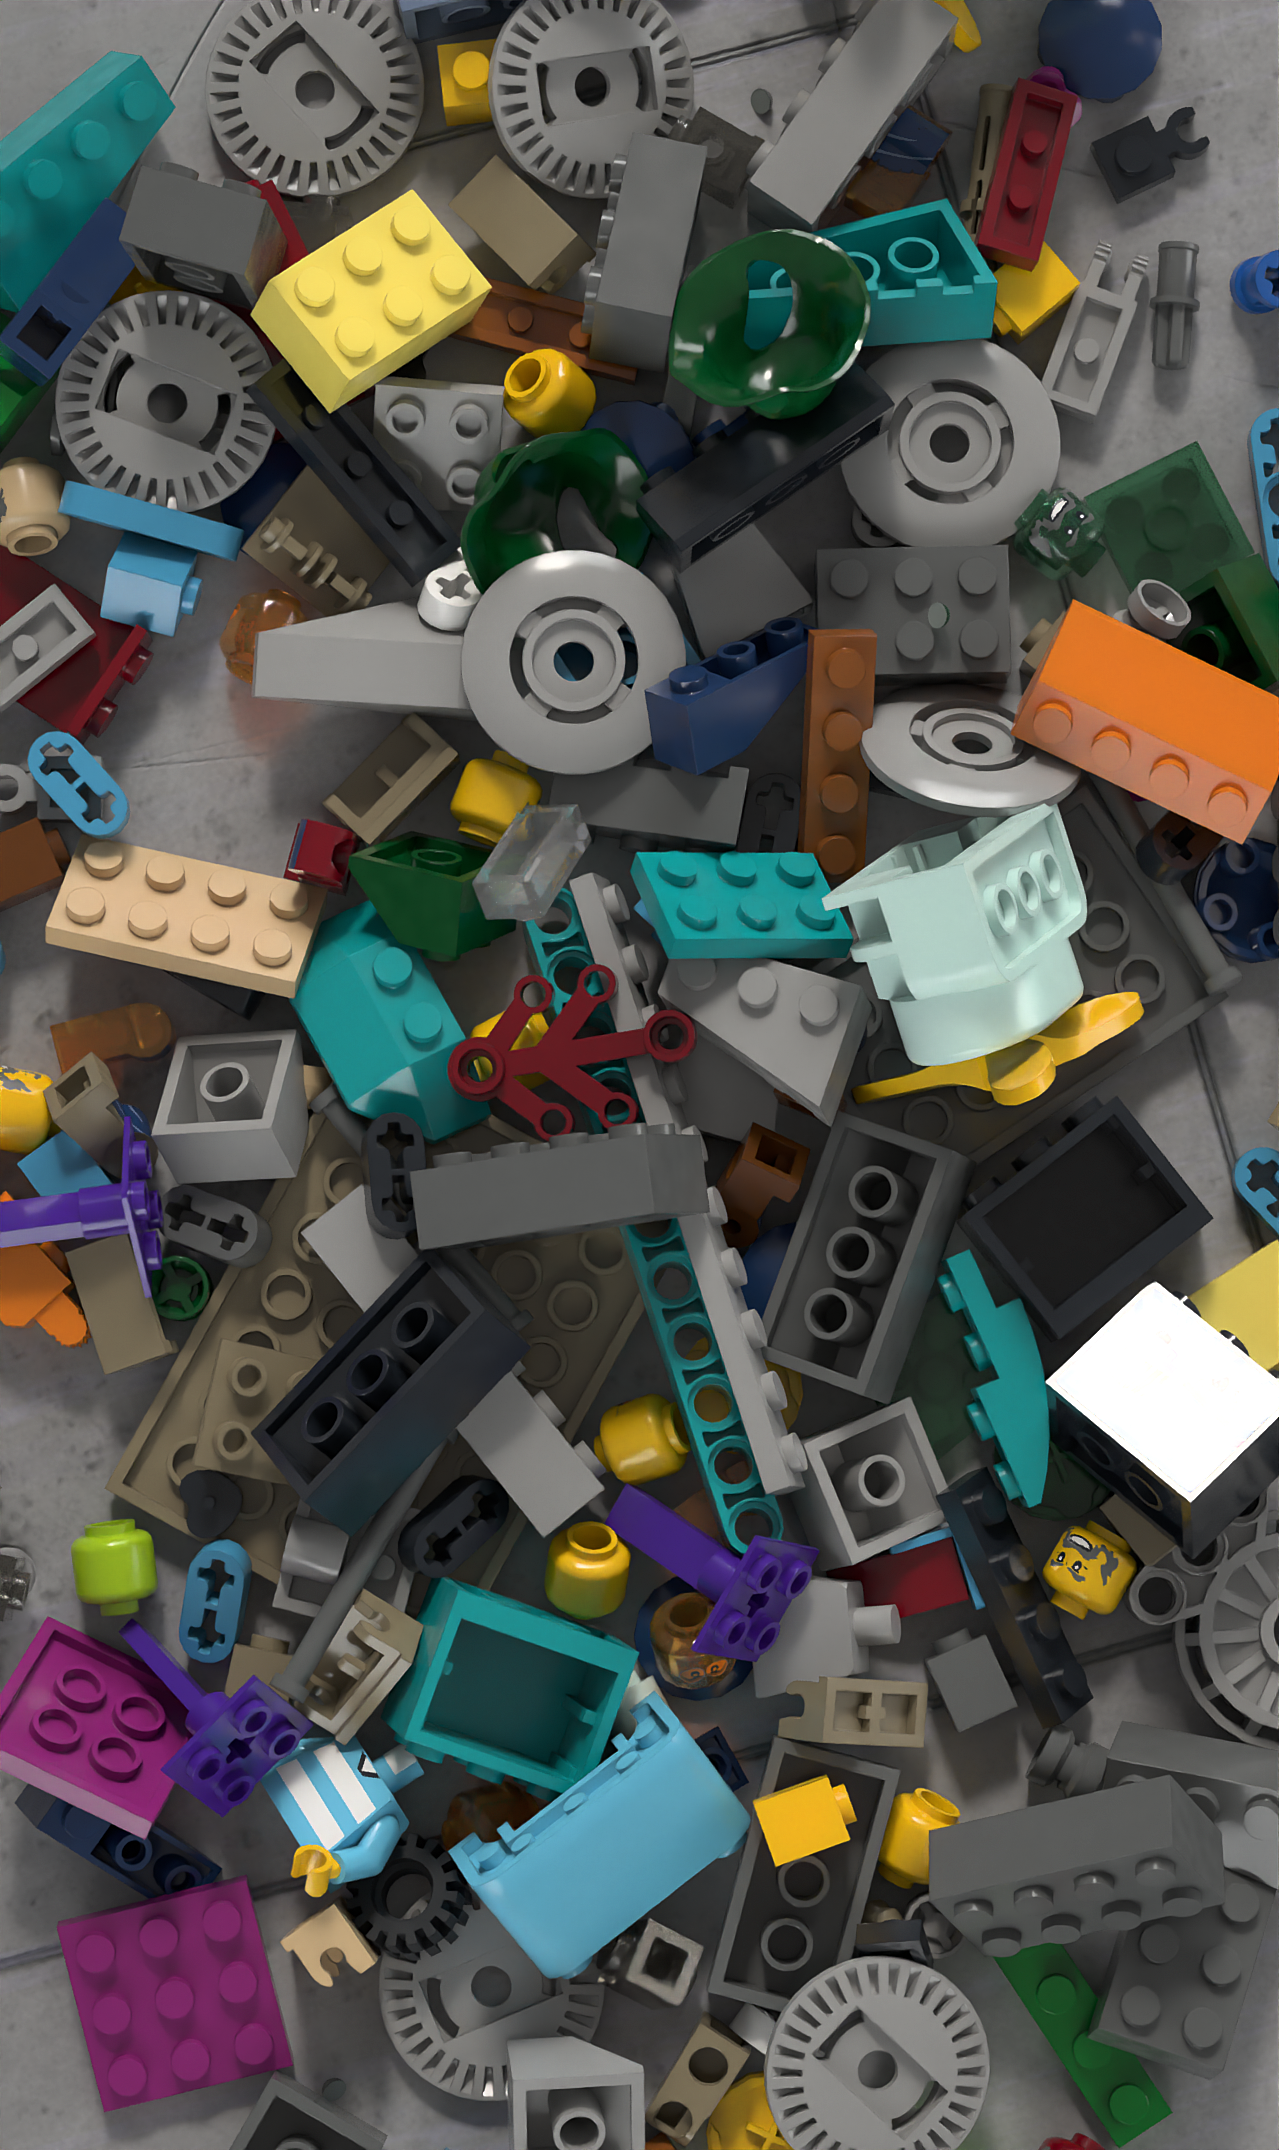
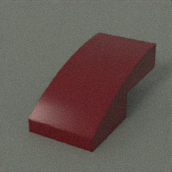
[826,1537,969,1618]

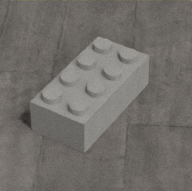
[744,0,958,233]

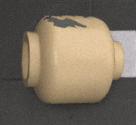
[0,457,71,556]

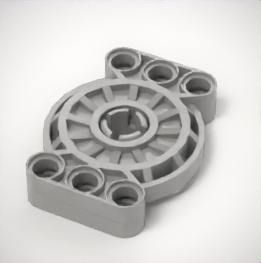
[1123,1487,1279,1750]

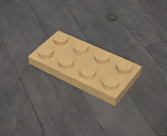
[45,834,328,999]

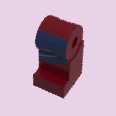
[283,819,361,896]

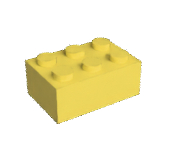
[250,189,492,414]

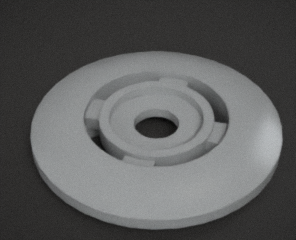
[205,0,425,200]
[488,0,694,199]
[55,290,276,513]
[840,339,1060,547]
[461,550,686,775]
[859,683,1082,818]
[378,1884,605,2101]
[764,1955,990,2150]

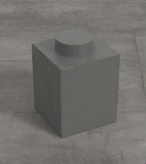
[924,1627,1018,1733]

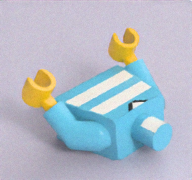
[260,1735,425,1897]

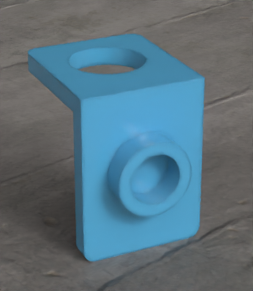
[887,1526,985,1610]

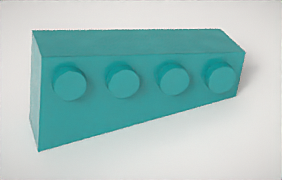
[0,51,176,313]
[744,198,998,349]

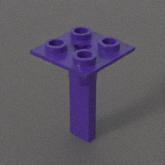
[0,1116,164,1298]
[604,1483,820,1662]
[118,1618,314,1817]

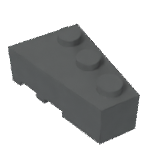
[546,755,749,854]

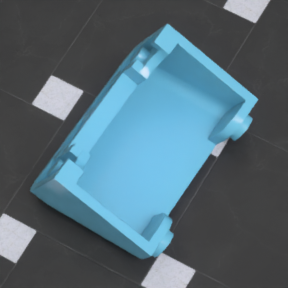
[448,1690,751,1979]

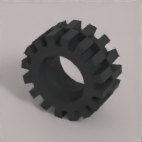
[346,1833,472,1960]

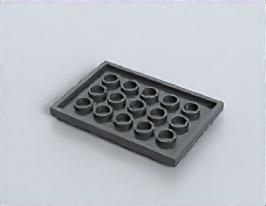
[808,786,1229,1166]

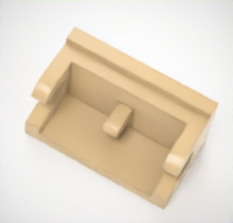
[280,1895,381,1987]

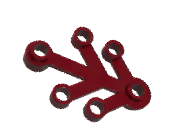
[447,964,698,1141]

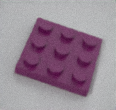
[0,1616,208,1840]
[56,1875,294,2113]

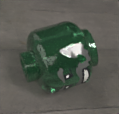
[1013,487,1106,581]

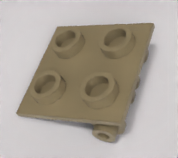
[241,464,390,617]
[192,1338,319,1487]

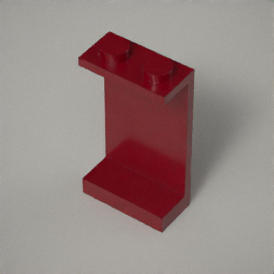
[0,545,154,746]

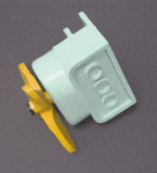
[821,803,1144,1105]

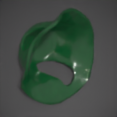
[669,229,871,419]
[460,428,653,595]

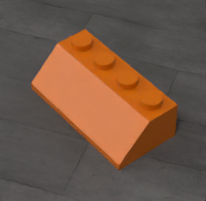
[1010,599,1279,845]

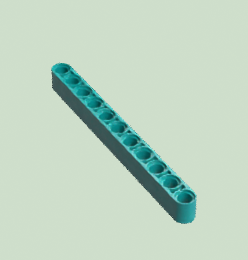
[522,886,784,1558]

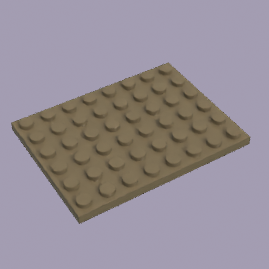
[104,1080,669,1620]

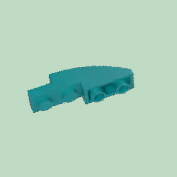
[937,1249,1050,1508]

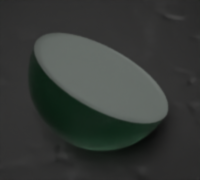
[928,602,950,628]

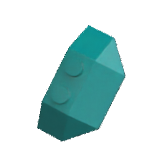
[289,900,491,1145]

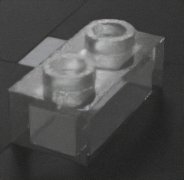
[472,804,591,921]

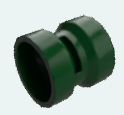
[152,1256,214,1322]

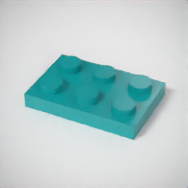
[630,851,854,959]

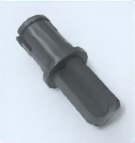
[1149,241,1200,370]

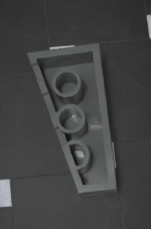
[1103,1721,1279,1890]

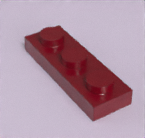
[974,77,1078,272]

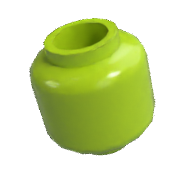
[71,1519,158,1616]

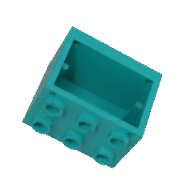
[380,1576,639,1802]

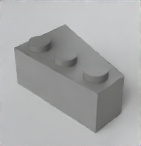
[658,958,872,1127]

